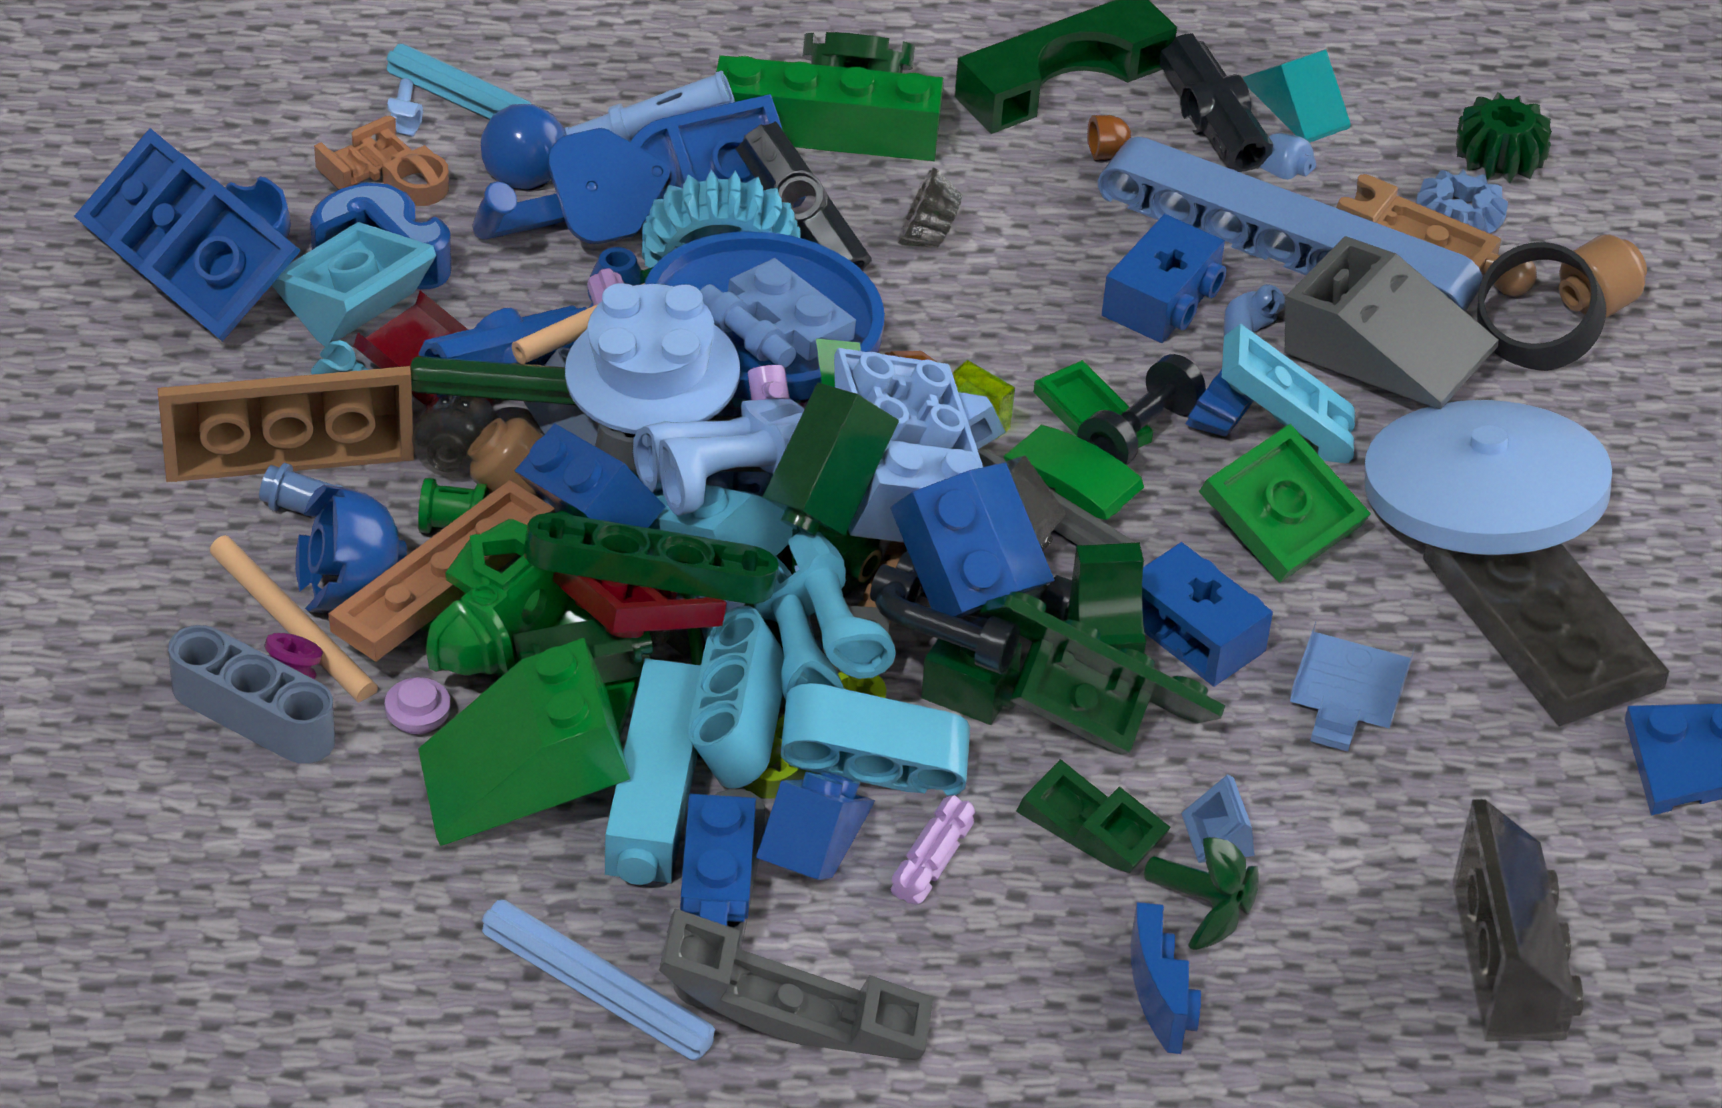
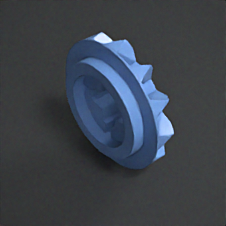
[1416,169,1508,234]

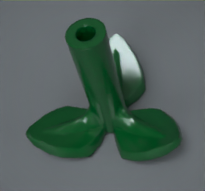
[1144,837,1259,950]

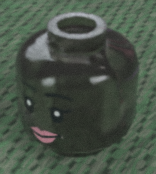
[412,395,498,478]

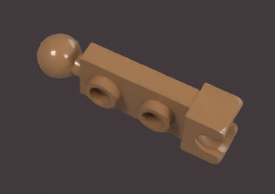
[1336,174,1537,297]

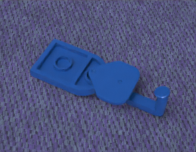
[472,94,806,244]

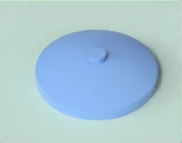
[1364,400,1612,555]

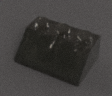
[1452,799,1584,1042]

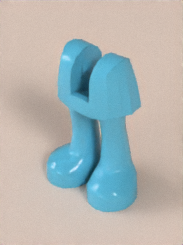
[754,531,896,700]

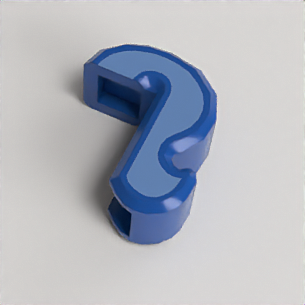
[310,182,452,290]

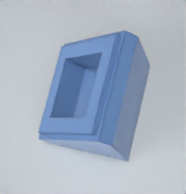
[1181,775,1255,863]

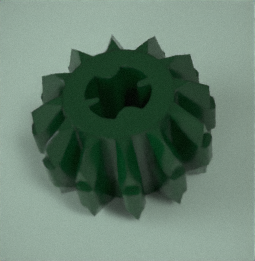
[1456,92,1552,184]

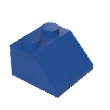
[890,462,1054,618]

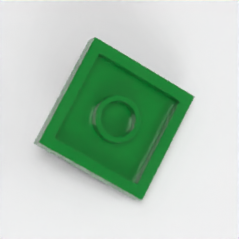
[1199,424,1371,583]

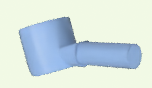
[387,78,423,137]

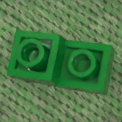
[1003,424,1144,520]

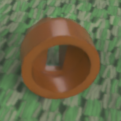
[1087,115,1131,160]

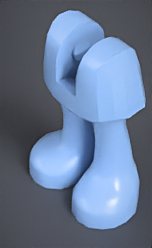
[633,399,804,516]

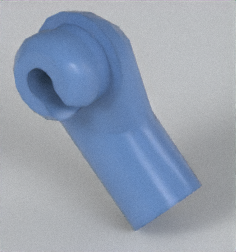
[1223,284,1285,343]

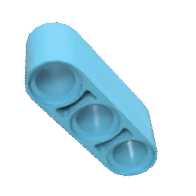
[687,606,784,789]
[781,683,970,796]

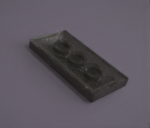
[1423,543,1670,727]

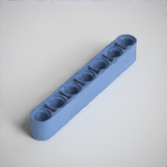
[1098,137,1483,312]

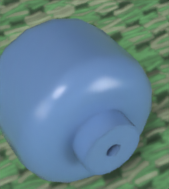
[1260,133,1316,180]

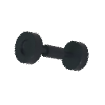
[1077,354,1206,465]

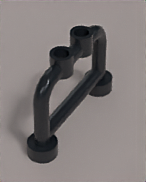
[870,551,1072,674]

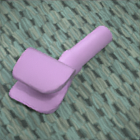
[748,365,789,400]

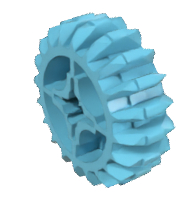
[642,170,800,268]

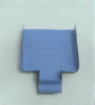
[1290,619,1415,751]

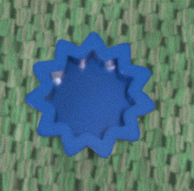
[1185,369,1254,437]

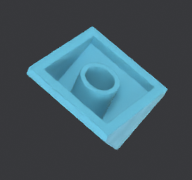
[272,222,436,347]

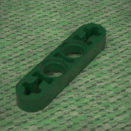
[523,513,779,604]

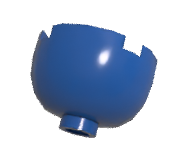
[295,485,407,614]

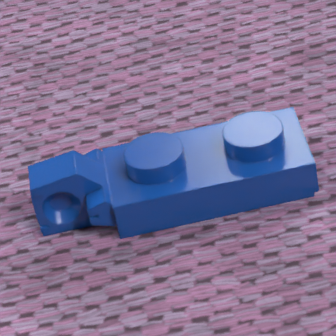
[680,794,756,926]

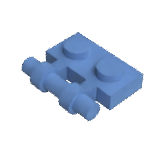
[700,258,856,368]

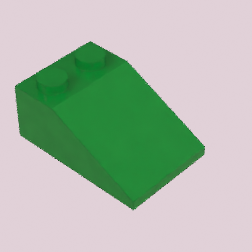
[418,638,630,846]

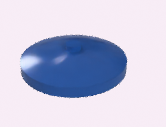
[645,231,885,401]

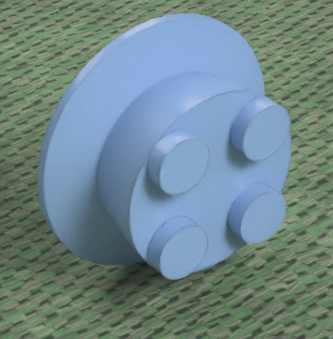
[565,283,740,434]

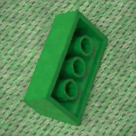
[716,55,944,162]

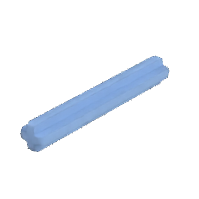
[482,900,715,1061]

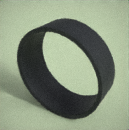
[1477,242,1606,371]

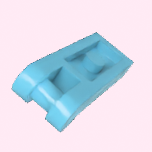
[1221,324,1355,463]

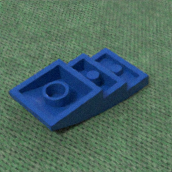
[74,128,301,342]

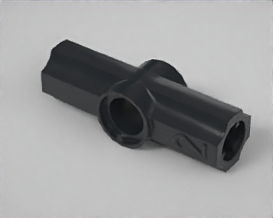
[1159,33,1273,172]
[736,121,872,271]

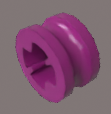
[264,633,323,680]

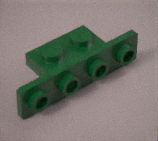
[980,591,1225,755]

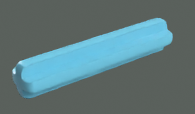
[386,44,531,119]

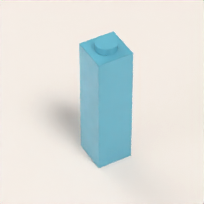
[605,658,701,885]

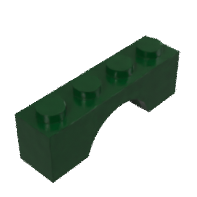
[954,0,1177,134]

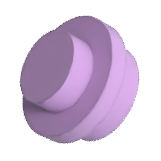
[385,677,450,734]

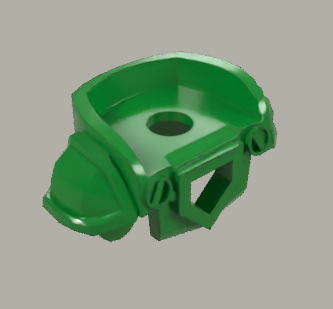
[422,511,595,678]

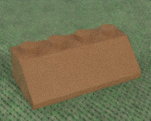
[157,366,414,482]

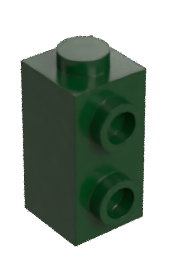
[763,382,899,536]

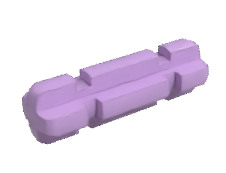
[891,795,975,905]

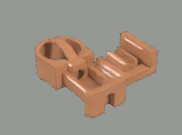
[314,116,449,206]

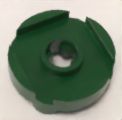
[802,32,915,73]

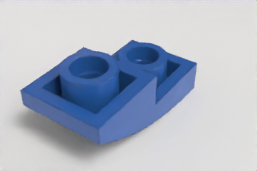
[1131,902,1201,1054]

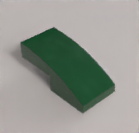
[1016,759,1171,873]

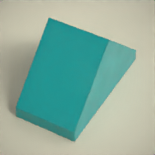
[1243,49,1351,143]

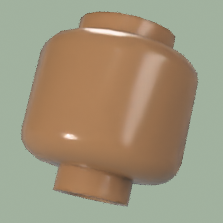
[1559,234,1647,319]
[468,418,545,502]

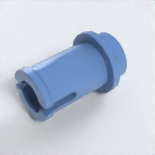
[259,463,343,518]

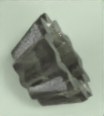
[898,167,963,248]

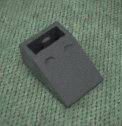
[1284,236,1498,409]

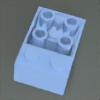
[834,348,983,542]

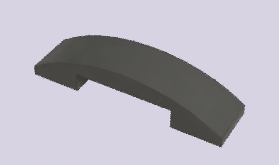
[659,908,934,1059]

